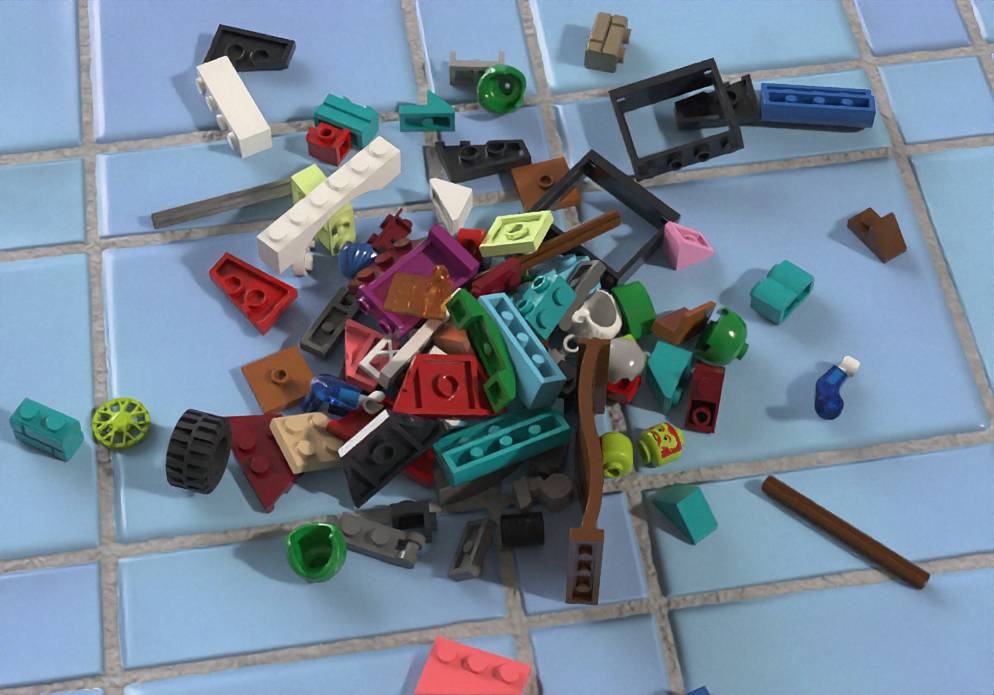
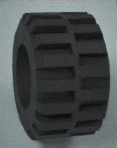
[165,409,232,494]

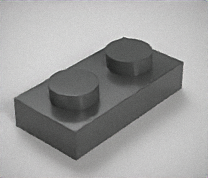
[447,517,497,582]

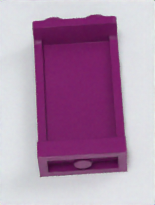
[356,223,480,341]

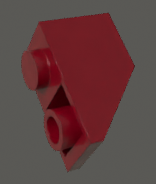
[684,363,726,433]

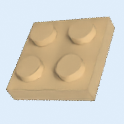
[269,411,344,474]

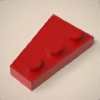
[209,252,298,337]

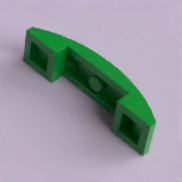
[445,289,516,413]

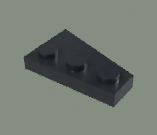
[203,24,296,71]
[674,74,761,130]

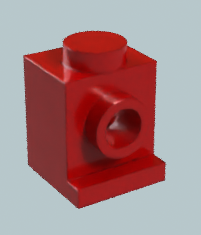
[306,122,352,167]

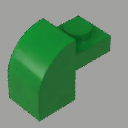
[608,280,657,339]

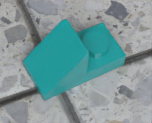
[399,90,455,132]

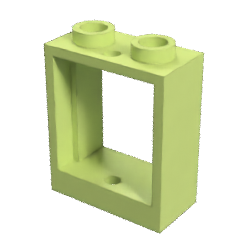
[290,164,356,257]

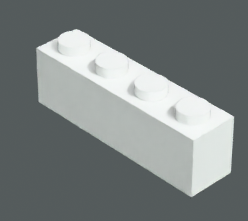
[195,55,273,158]

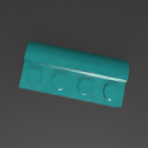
[431,406,571,488]

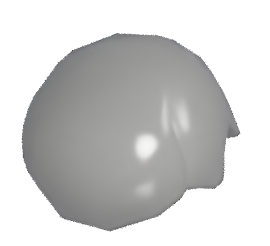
[607,338,645,384]

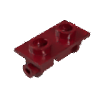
[366,208,413,254]

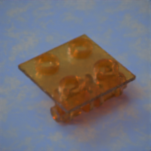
[383,265,455,321]

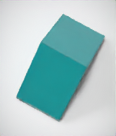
[652,482,718,545]

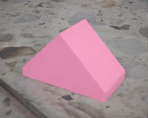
[662,221,715,271]

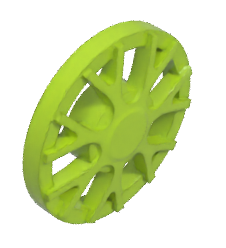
[92,397,151,450]

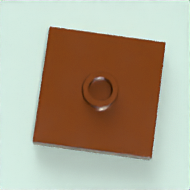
[510,157,581,213]
[241,345,321,415]

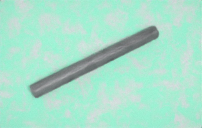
[151,177,293,229]

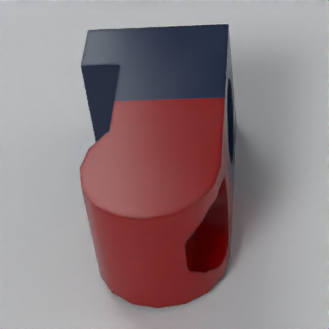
[457,228,493,274]

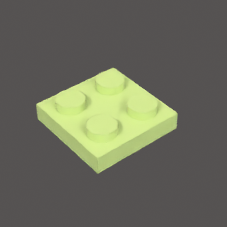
[479,210,554,258]

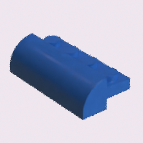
[760,83,876,128]

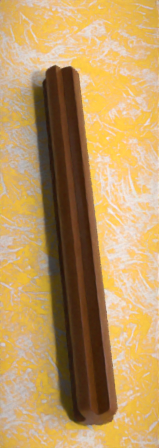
[463,210,622,293]
[761,475,931,589]

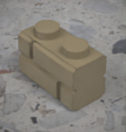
[584,12,632,73]

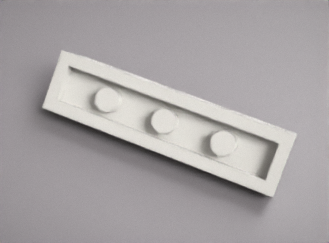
[359,287,461,390]

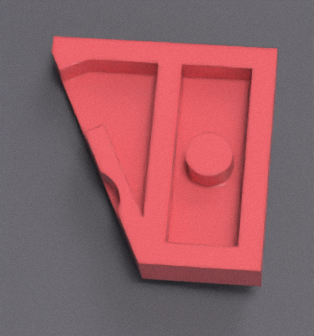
[345,318,400,393]

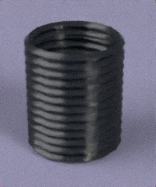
[500,511,545,549]

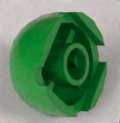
[692,306,749,367]

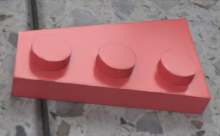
[414,636,531,695]

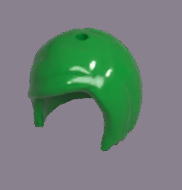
[477,64,526,116]
[285,522,347,583]

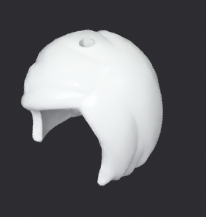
[567,288,622,344]

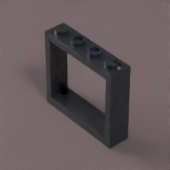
[608,57,744,182]
[527,149,681,292]

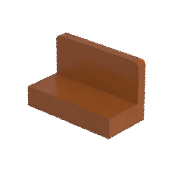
[651,301,716,346]

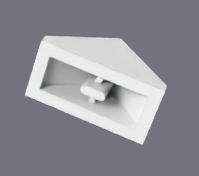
[430,178,473,238]

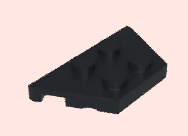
[338,409,449,509]

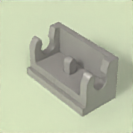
[449,51,504,85]

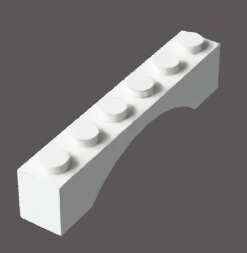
[256,136,401,274]

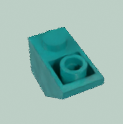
[645,340,695,415]

